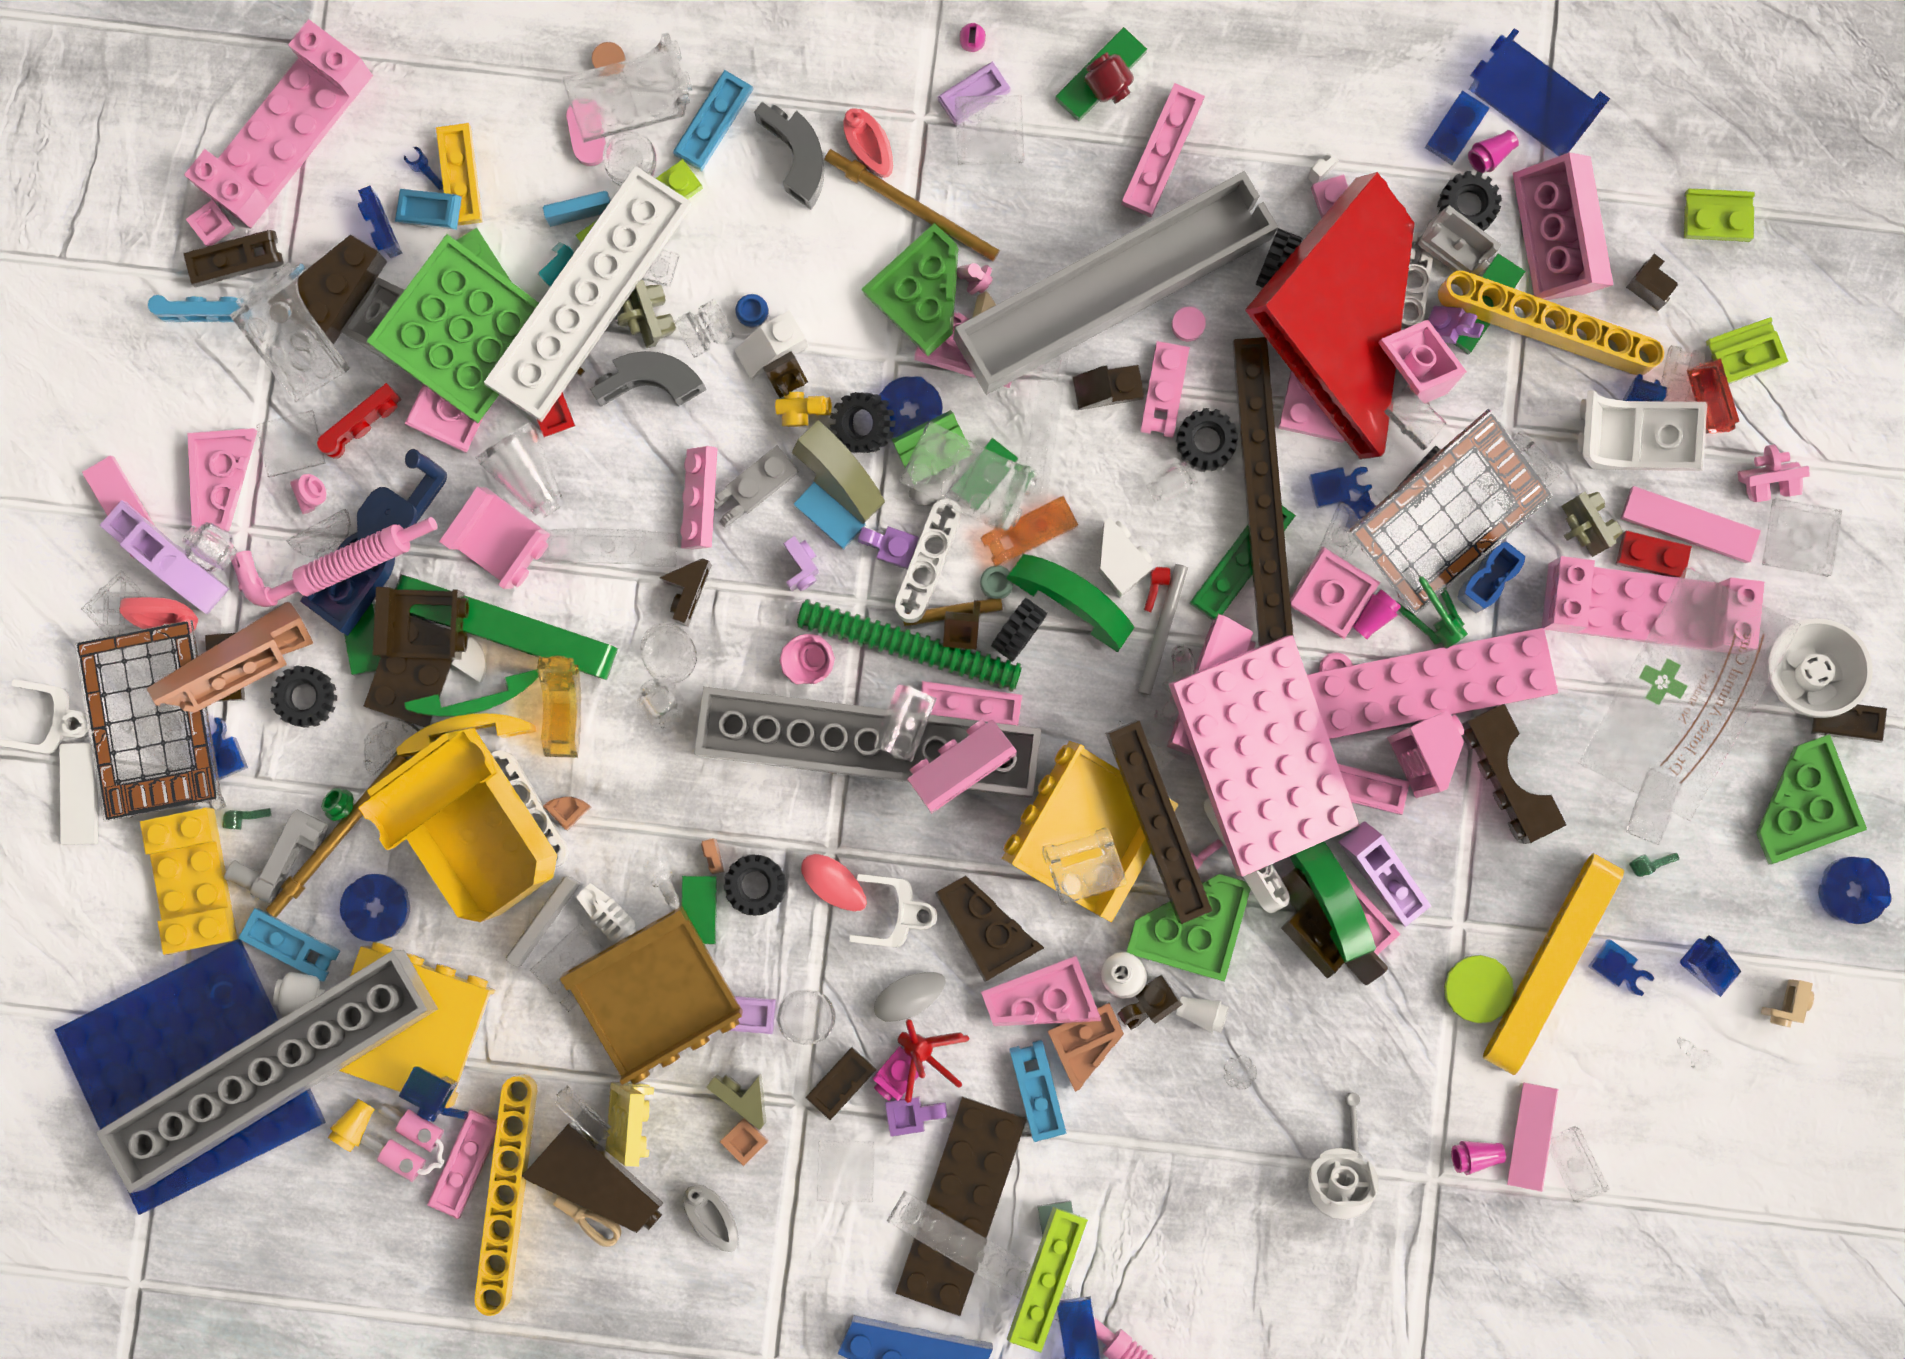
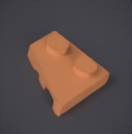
[1048,1003,1124,1092]

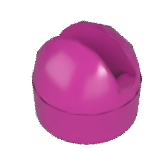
[959,23,986,52]

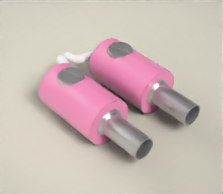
[360,1103,445,1182]

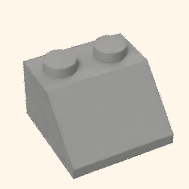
[341,277,404,367]

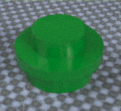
[321,788,354,821]

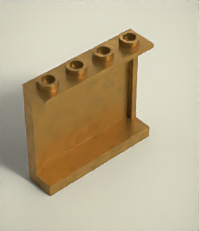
[560,906,743,1085]

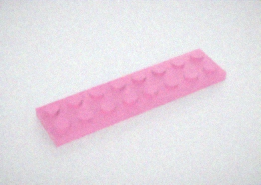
[1307,627,1558,739]

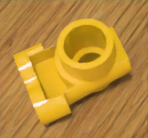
[775,392,832,427]

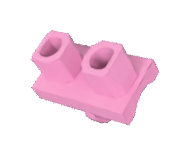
[1738,444,1810,502]

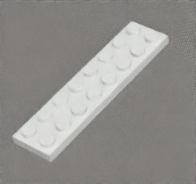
[484,166,692,422]

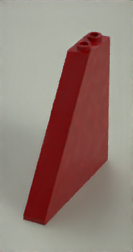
[1245,172,1415,459]

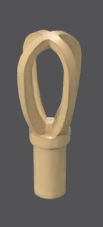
[554,1196,622,1247]

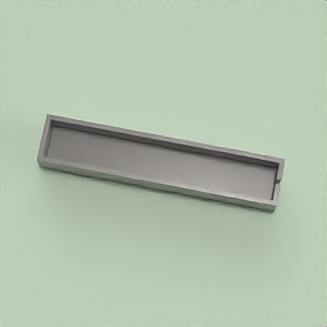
[953,171,1278,395]

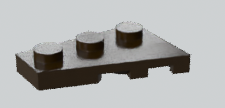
[935,875,1044,982]

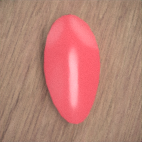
[843,108,893,178]
[119,597,198,634]
[801,854,867,911]

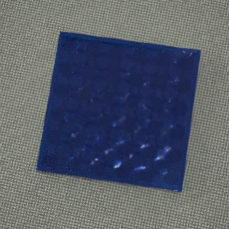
[54,939,326,1215]

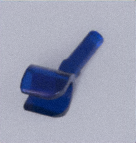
[404,147,443,190]
[417,1101,468,1122]

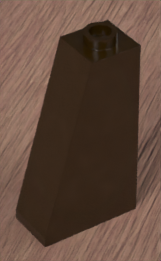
[522,1121,664,1233]

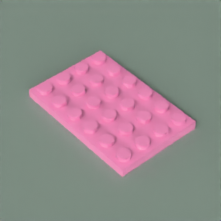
[1169,635,1359,877]

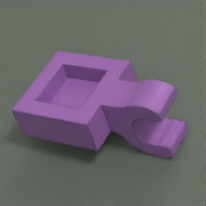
[1428,306,1484,344]
[858,526,919,570]
[885,1096,948,1137]

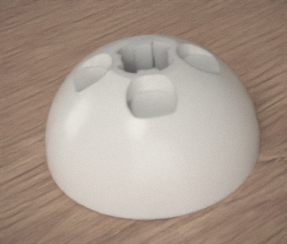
[1767,618,1873,718]

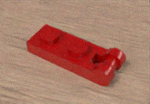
[317,383,402,459]

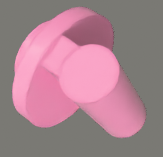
[957,263,993,295]
[290,474,326,514]

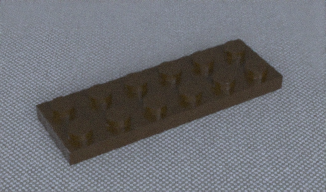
[895,1096,1027,1316]

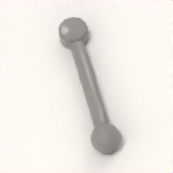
[1345,1093,1363,1159]

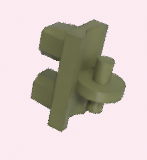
[616,280,676,348]
[1561,491,1623,557]

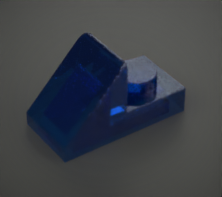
[1680,935,1742,997]

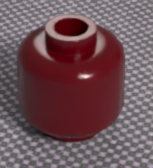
[1085,52,1134,104]

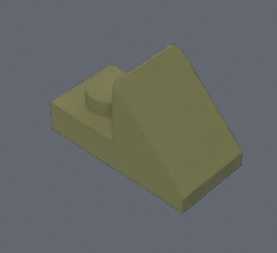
[706,1074,766,1130]

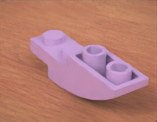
[100,500,229,614]

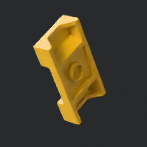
[140,808,238,955]

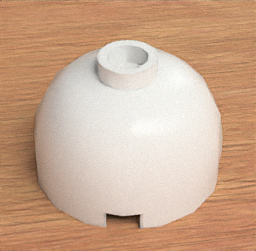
[1308,1148,1378,1220]

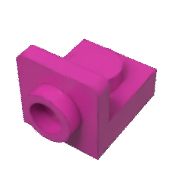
[872,1046,925,1101]

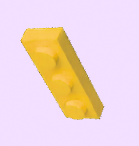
[436,123,483,226]

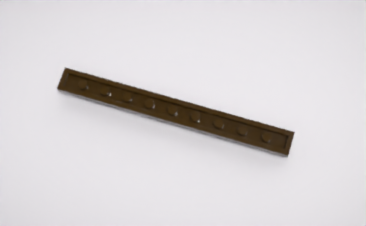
[1232,337,1294,647]

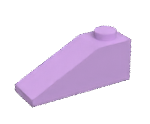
[1339,821,1431,927]

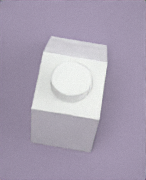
[734,310,808,379]

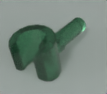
[222,808,272,830]
[1629,853,1679,877]

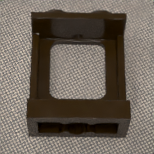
[373,587,469,660]

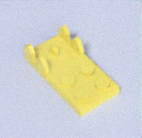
[605,1082,654,1167]

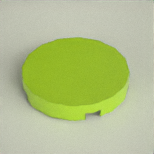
[1444,955,1514,1023]

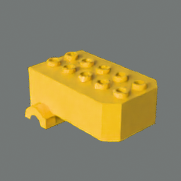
[358,728,557,922]

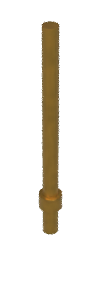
[824,149,1000,261]
[266,755,408,918]

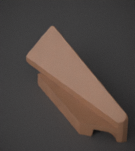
[147,602,313,713]

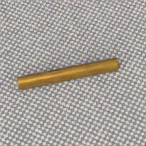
[903,598,1003,627]

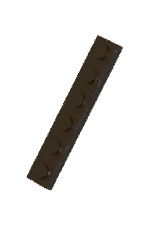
[1105,720,1212,924]

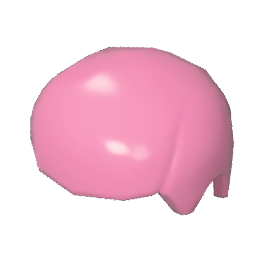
[779,634,835,685]

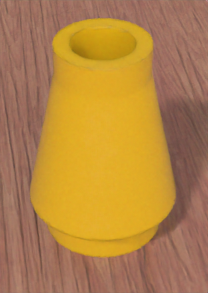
[328,1099,375,1152]

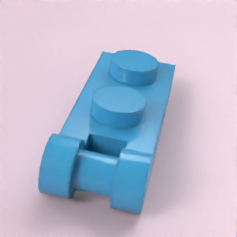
[148,295,250,322]
[238,908,340,982]
[1009,1040,1067,1142]

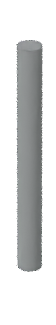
[1138,564,1188,695]

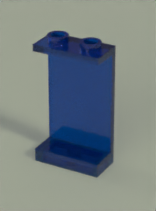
[1468,28,1610,156]

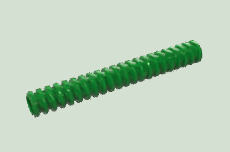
[797,599,1022,692]

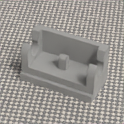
[1417,205,1501,276]

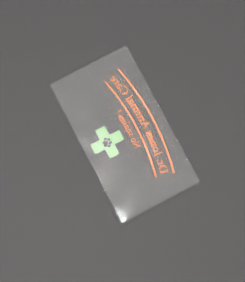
[1578,567,1801,821]

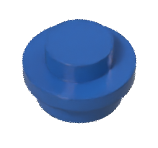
[735,294,769,328]

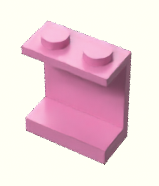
[439,487,550,589]

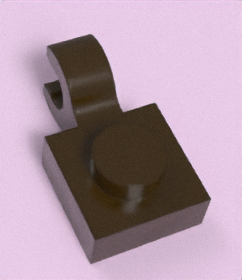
[1117,974,1183,1030]

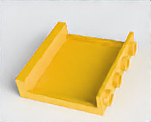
[1001,741,1179,923]
[339,942,495,1108]

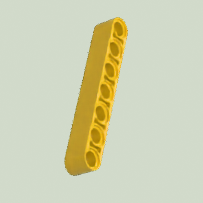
[1438,271,1664,376]
[1483,853,1624,1075]
[474,1074,538,1316]

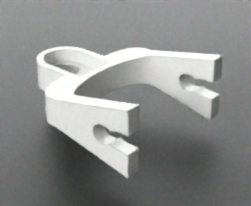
[0,679,91,754]
[849,874,937,947]

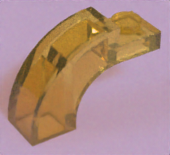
[537,656,581,758]

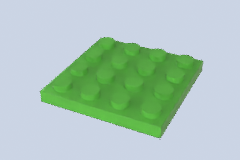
[366,234,539,424]

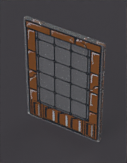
[1348,409,1553,616]
[74,620,222,822]

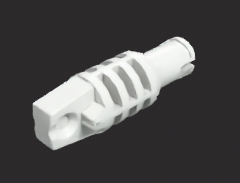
[576,883,637,943]

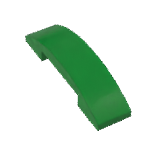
[1006,554,1135,653]
[404,669,540,717]
[1289,841,1376,963]

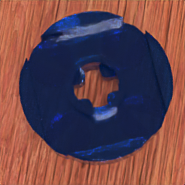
[879,376,943,439]
[1818,856,1892,924]
[340,874,410,942]

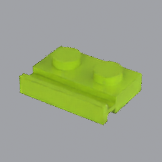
[1684,188,1755,242]
[1706,317,1789,386]

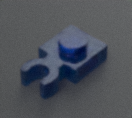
[1309,467,1372,509]
[205,717,248,781]
[1588,939,1654,996]

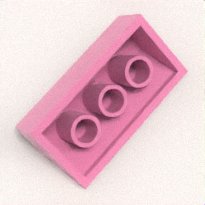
[1513,152,1613,300]
[1167,614,1256,757]
[1387,710,1464,798]

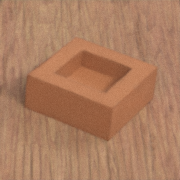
[720,1118,769,1166]

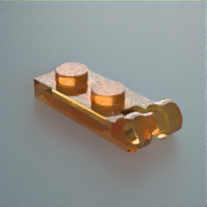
[980,496,1078,567]

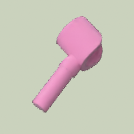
[1190,839,1223,869]

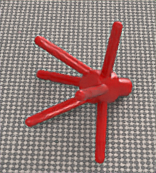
[897,1019,970,1103]

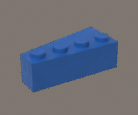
[838,1315,993,1359]

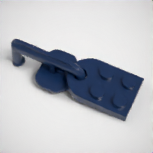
[300,449,447,636]

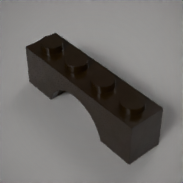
[1462,703,1567,844]

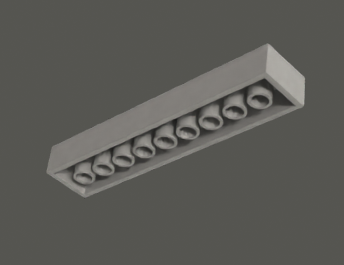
[694,686,1041,798]
[96,950,438,1193]

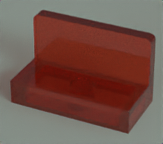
[1687,358,1740,434]

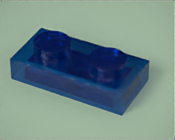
[1425,90,1490,165]
[357,185,403,258]

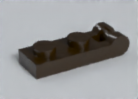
[183,230,284,288]

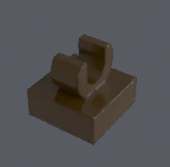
[762,351,808,398]

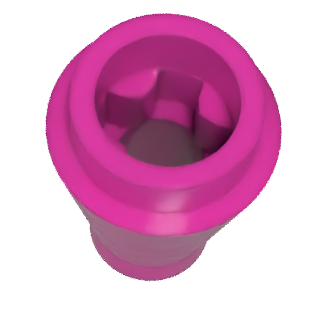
[1468,130,1519,173]
[1352,589,1401,640]
[1451,1141,1506,1175]

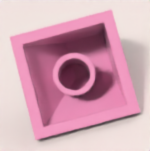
[1378,320,1467,404]

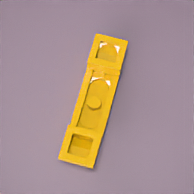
[396,713,537,757]

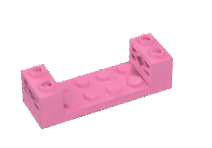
[184,19,373,228]
[1542,556,1765,654]

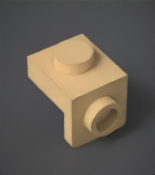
[1761,979,1814,1028]

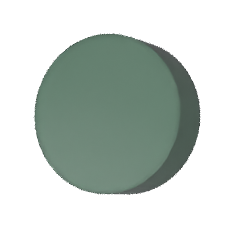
[980,566,1014,599]

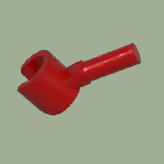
[1144,567,1170,612]

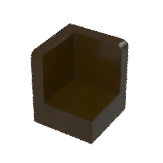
[1626,253,1678,311]
[943,600,981,650]

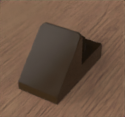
[1072,365,1144,410]
[660,558,712,627]

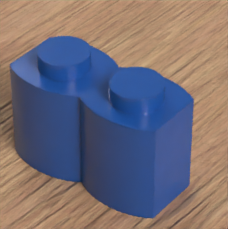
[1457,541,1525,613]

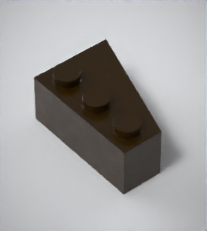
[268,234,387,344]

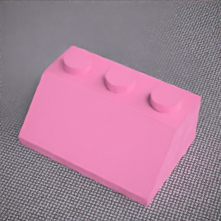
[907,719,1017,814]

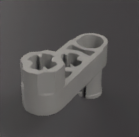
[224,809,328,904]

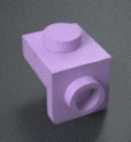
[783,536,819,592]

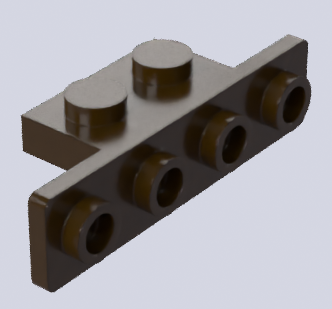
[1281,868,1388,985]

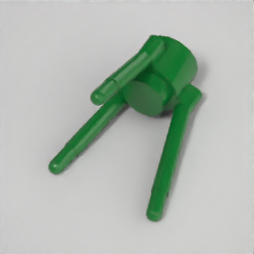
[1396,576,1468,649]

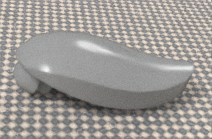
[874,972,946,1022]
[683,1185,739,1252]

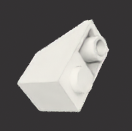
[1099,517,1153,598]

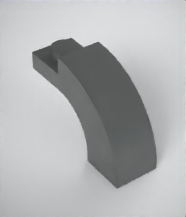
[754,102,825,210]
[590,351,707,407]

